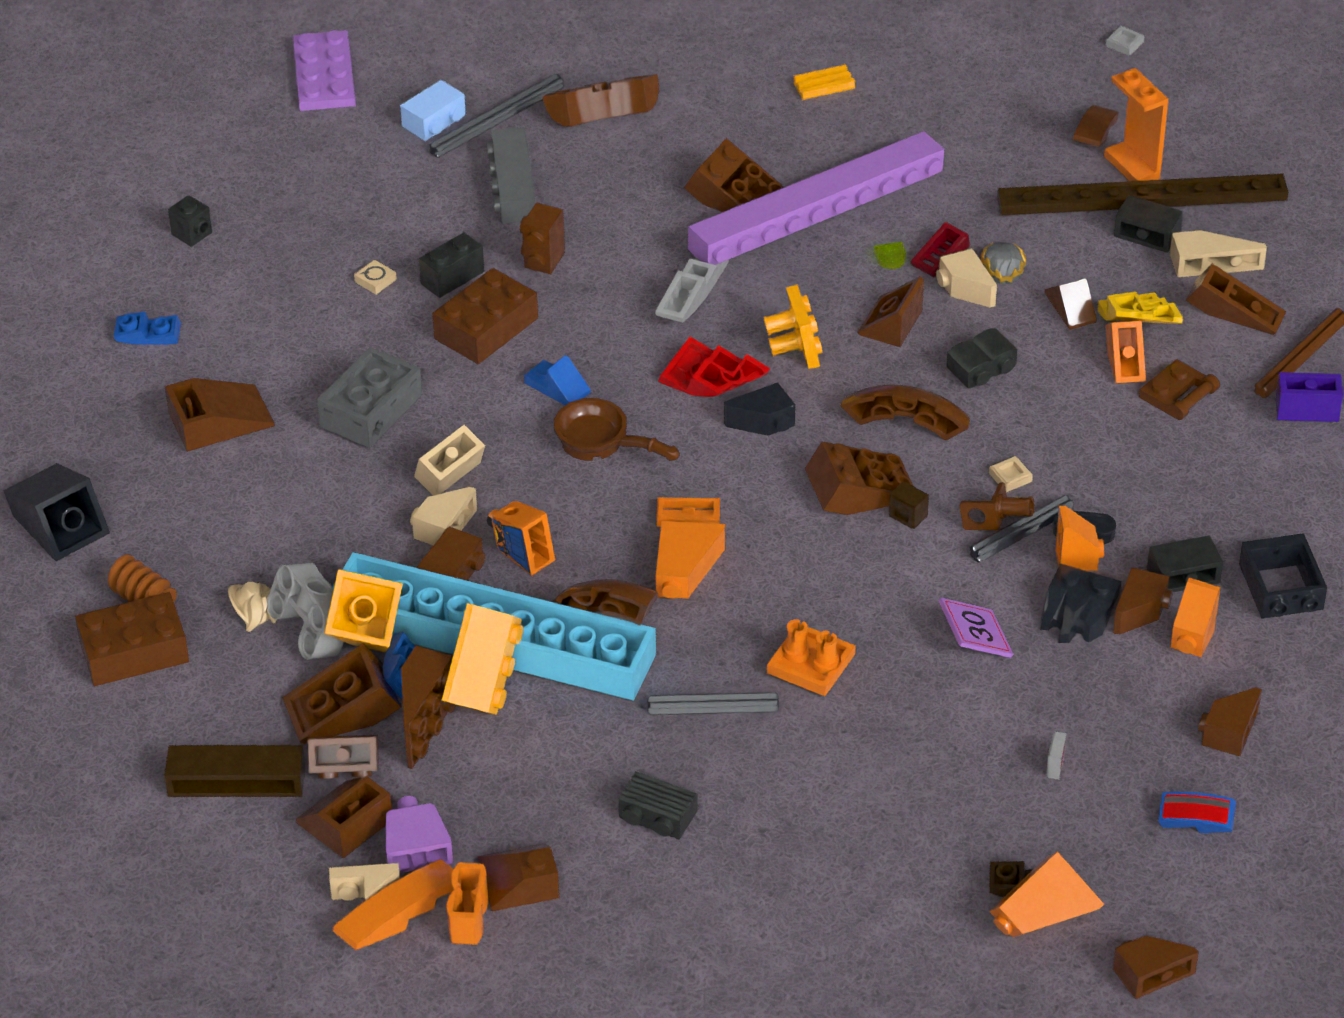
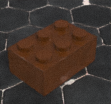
[432,268,538,365]
[75,592,189,686]

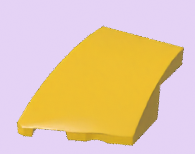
[1098,291,1183,324]

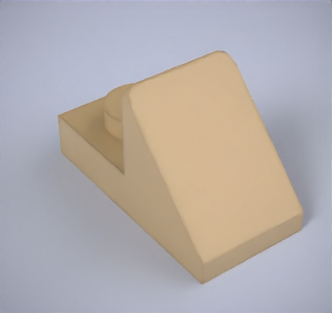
[329,863,400,901]

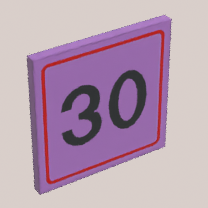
[939,598,1014,658]

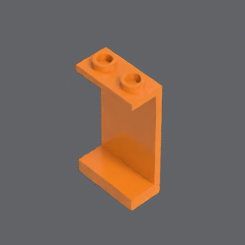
[1104,68,1169,181]

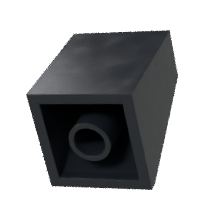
[3,463,110,561]

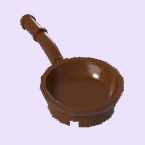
[554,398,680,461]

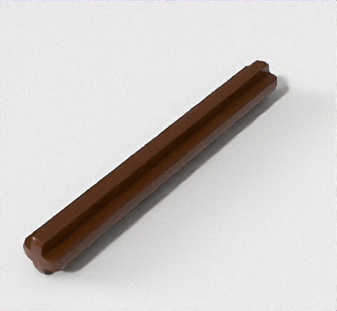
[1254,308,1344,398]

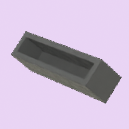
[486,127,535,224]

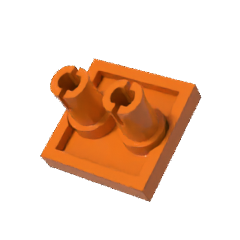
[767,619,856,696]

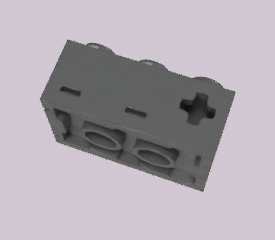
[317,347,422,449]

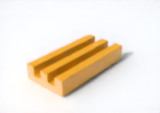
[793,64,855,100]

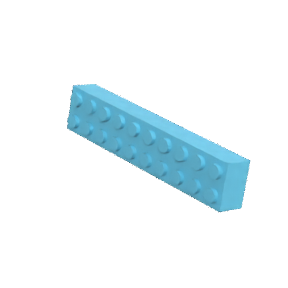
[332,552,656,701]

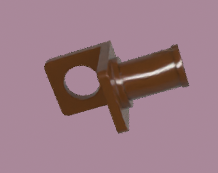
[959,482,1035,530]

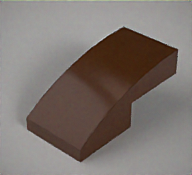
[1073,105,1119,147]

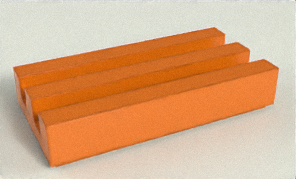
[657,497,720,527]

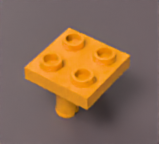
[763,285,823,369]

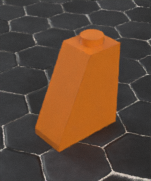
[656,521,725,599]
[989,852,1104,937]

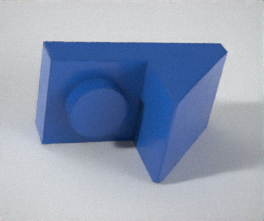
[524,355,591,405]

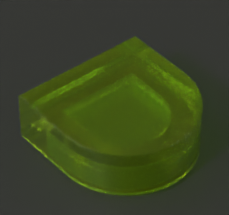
[873,241,906,269]

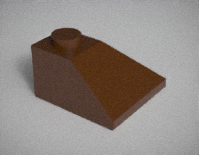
[477,843,559,911]

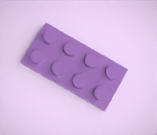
[293,30,356,111]

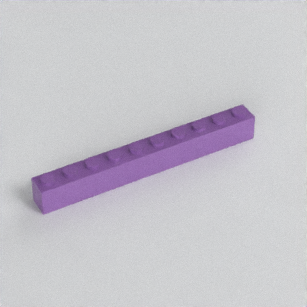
[688,131,944,265]

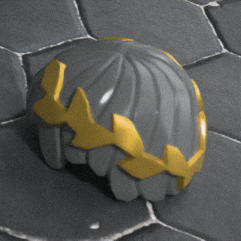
[980,242,1026,285]

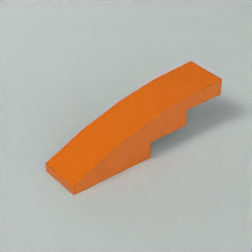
[333,859,454,950]

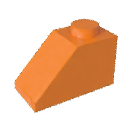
[1105,321,1146,383]
[1055,506,1104,571]
[1171,577,1220,657]

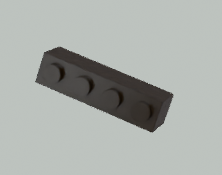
[164,745,306,797]

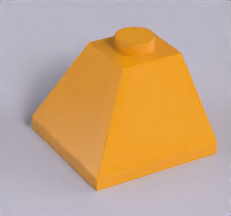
[324,569,403,652]

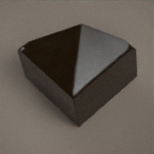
[889,482,929,529]

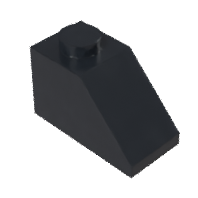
[724,382,796,436]

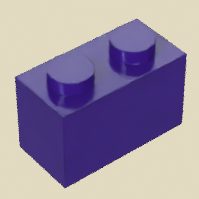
[1275,372,1343,422]

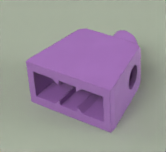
[386,796,453,873]

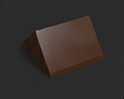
[857,276,924,347]

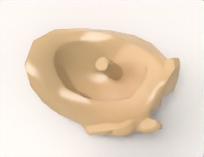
[228,582,277,632]

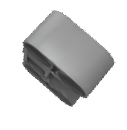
[267,563,344,659]

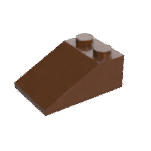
[282,643,401,744]

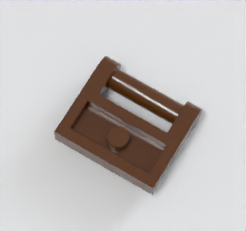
[1139,359,1220,420]

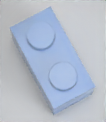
[400,80,466,141]

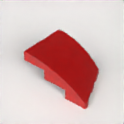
[658,336,770,397]

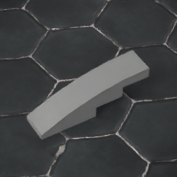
[655,257,729,322]

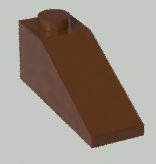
[1186,263,1287,335]

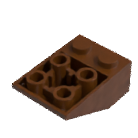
[684,138,785,212]
[165,378,275,452]
[805,441,913,515]
[401,645,456,769]

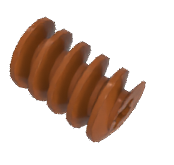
[108,554,177,602]

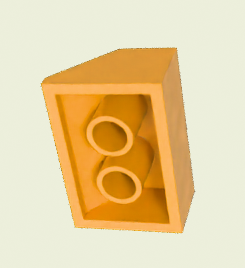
[442,603,523,715]

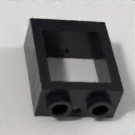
[1239,533,1327,619]

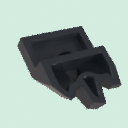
[1040,563,1122,643]

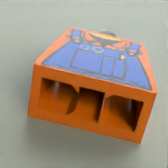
[487,501,555,576]

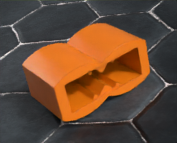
[447,862,488,945]

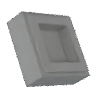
[1106,26,1144,56]
[1046,732,1067,779]

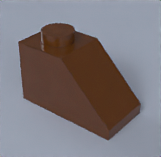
[1113,568,1173,635]
[1198,687,1262,756]
[1113,935,1199,999]

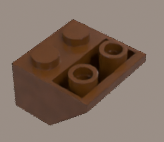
[296,776,392,858]

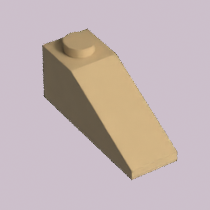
[1170,230,1267,277]

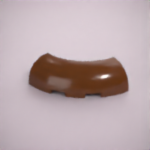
[543,74,659,127]
[840,384,970,440]
[551,579,658,626]

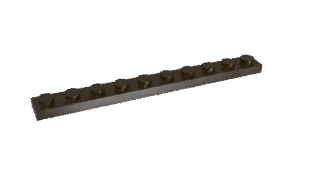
[997,173,1288,216]

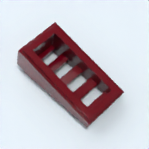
[910,222,970,277]

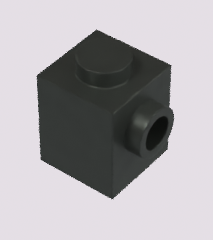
[168,195,212,247]

